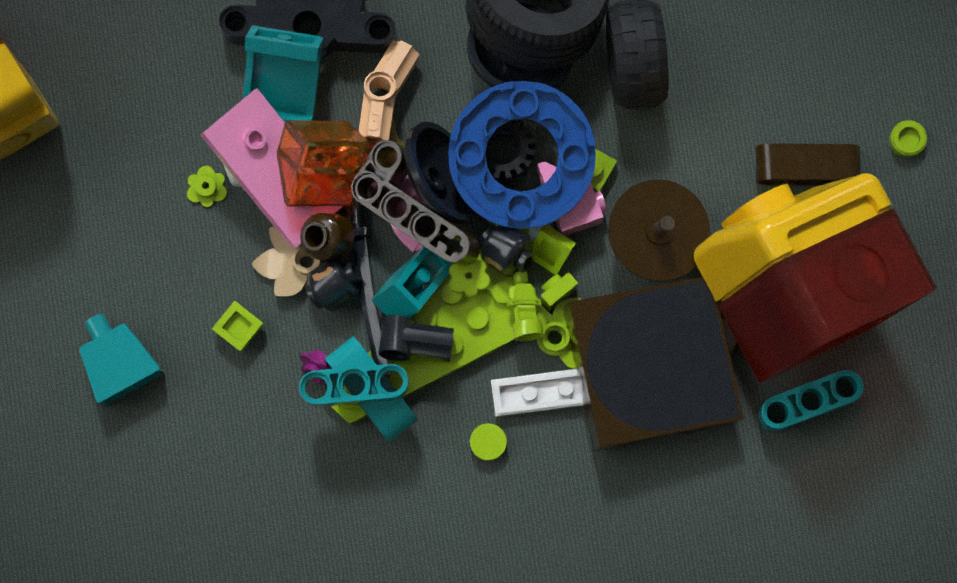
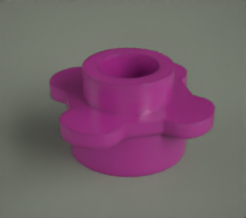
[300,350,332,386]

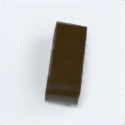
[756,143,861,186]

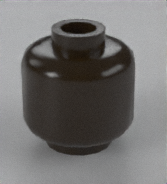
[300,213,355,261]

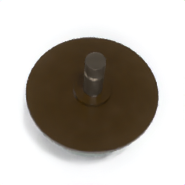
[608,179,710,281]

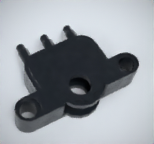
[219,0,397,60]

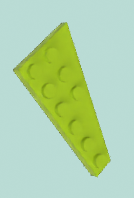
[331,250,554,425]

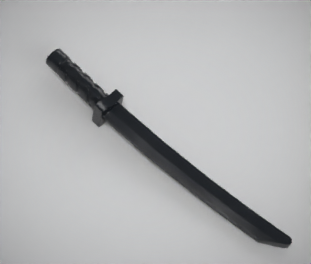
[348,180,392,378]

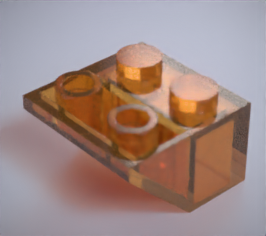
[277,120,369,207]

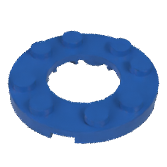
[448,81,596,229]

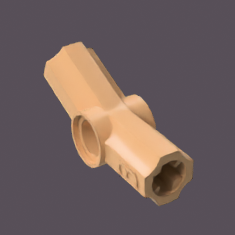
[357,40,420,148]

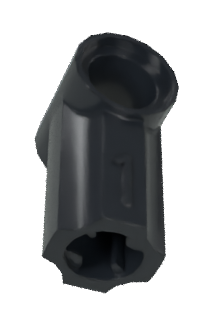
[378,315,454,362]

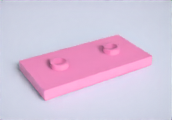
[200,88,348,249]

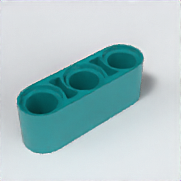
[324,336,419,443]
[299,364,409,407]
[757,370,864,432]

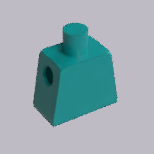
[79,313,165,407]

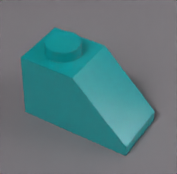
[371,246,453,317]

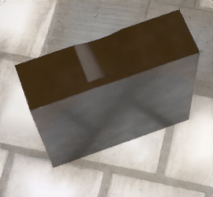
[563,277,744,452]

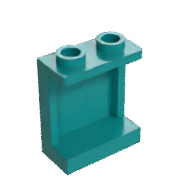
[242,25,324,132]

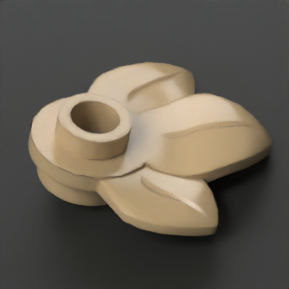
[252,227,325,297]

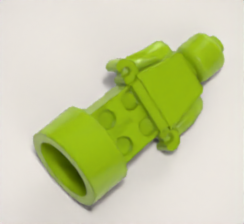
[506,271,544,341]

